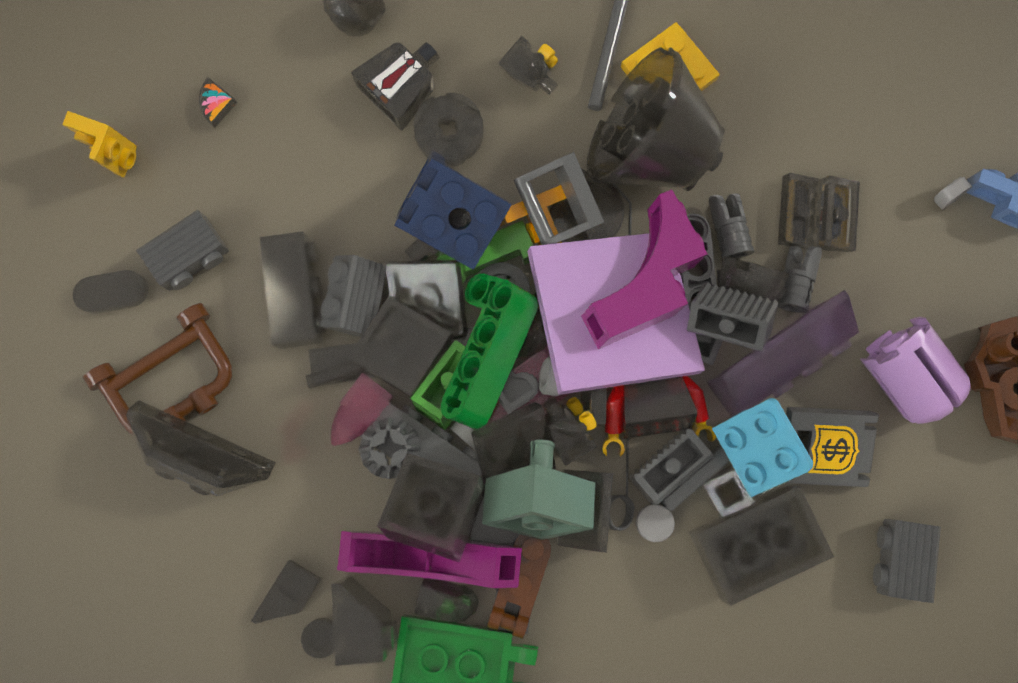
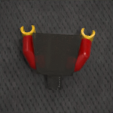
[602,376,716,456]

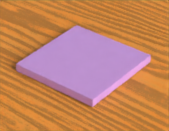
[527,233,705,395]

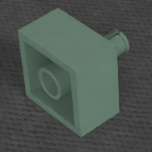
[482,440,595,540]

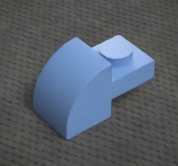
[967,169,1018,229]

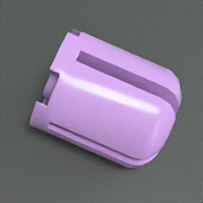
[860,317,971,424]

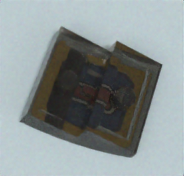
[778,173,860,252]

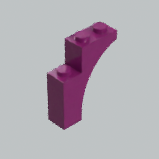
[581,189,707,350]
[337,531,522,588]

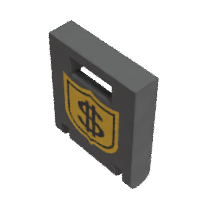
[784,407,879,487]

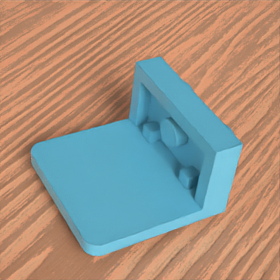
[712,398,813,497]

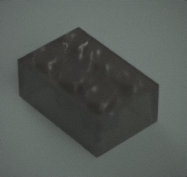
[689,486,834,606]

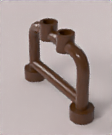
[83,303,232,437]

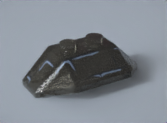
[126,400,276,496]

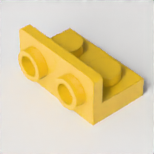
[62,111,137,177]

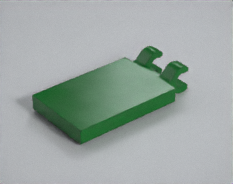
[391,614,538,683]

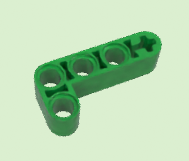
[441,273,538,430]

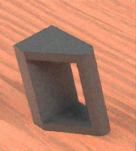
[513,152,604,245]

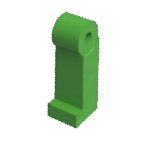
[433,220,534,289]

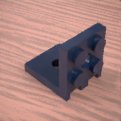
[394,150,512,270]

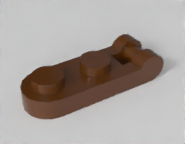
[487,534,551,639]

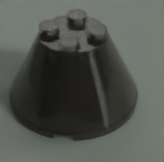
[587,47,725,191]

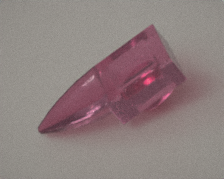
[331,373,394,446]

